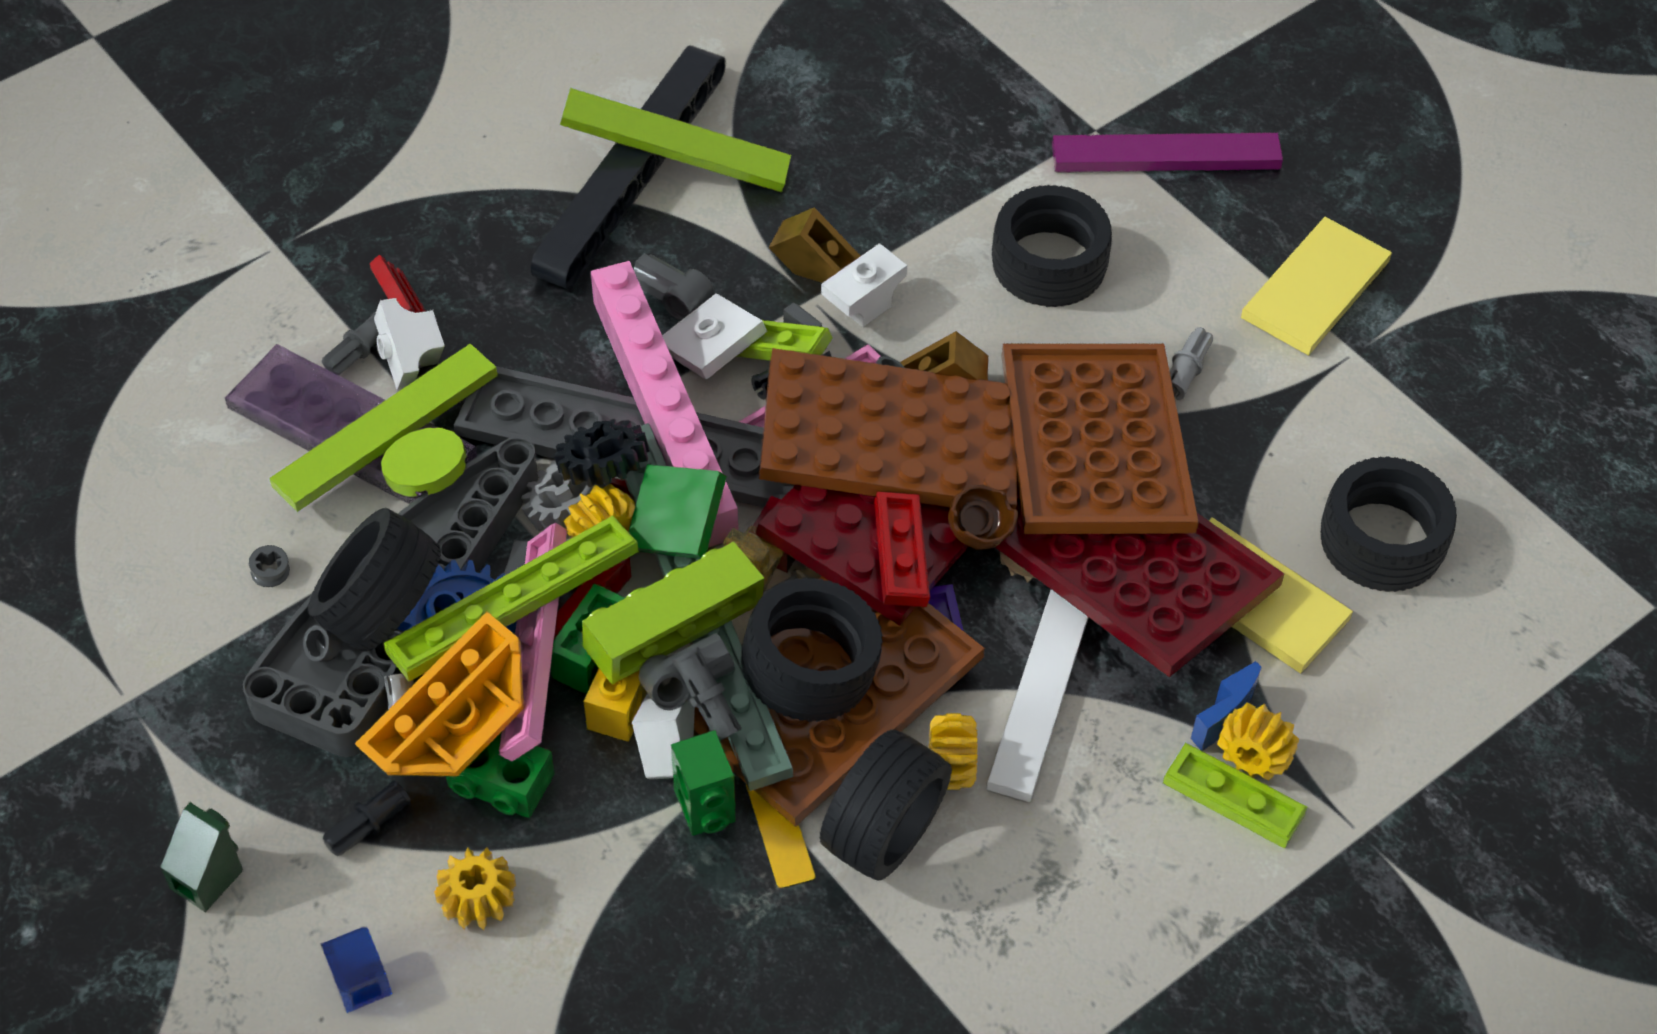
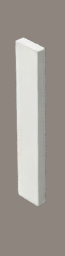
[987,590,1089,802]

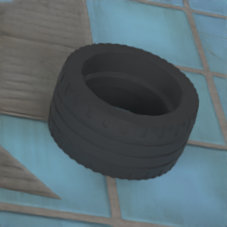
[992,185,1112,307]
[1320,456,1457,592]
[308,508,441,652]
[741,578,882,722]
[819,729,952,881]

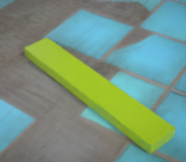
[560,88,791,192]
[269,344,498,512]
[383,516,639,682]

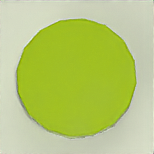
[381,428,467,497]

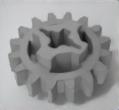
[521,460,612,531]

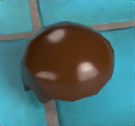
[948,485,1018,550]

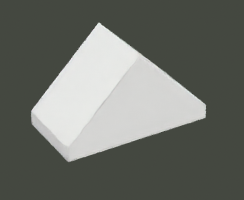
[632,693,695,779]

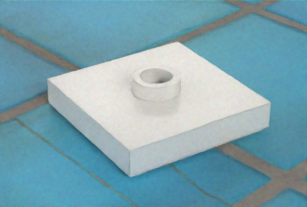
[662,293,767,379]

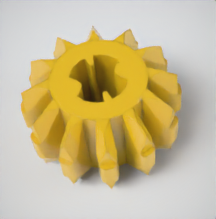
[563,484,635,539]
[1217,702,1299,781]
[929,713,978,790]
[434,847,516,930]

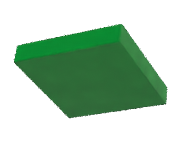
[628,464,727,559]

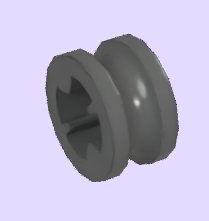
[249,545,290,587]

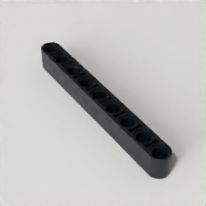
[531,45,726,290]

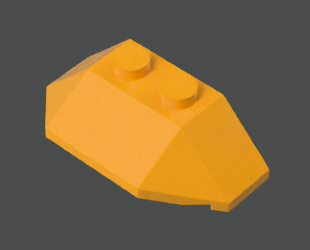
[355,612,524,776]

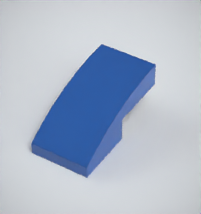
[1190,661,1262,751]

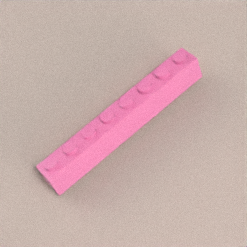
[591,261,739,547]

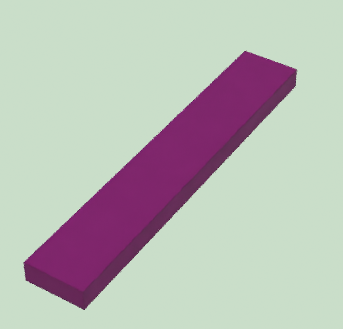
[1052,133,1283,172]

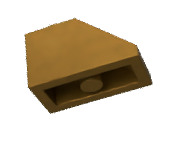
[769,207,861,283]
[900,331,989,380]

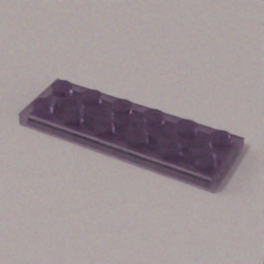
[225,344,477,504]

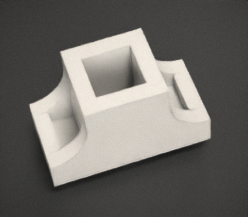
[821,243,907,327]
[374,298,445,391]

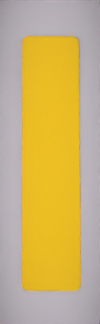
[746,784,815,888]

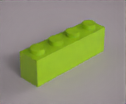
[582,542,764,685]

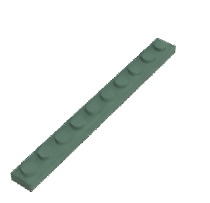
[624,423,793,791]

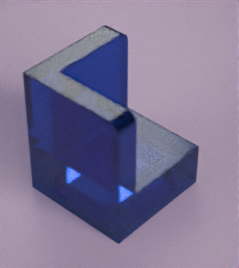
[321,927,392,1013]

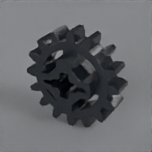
[554,419,650,487]

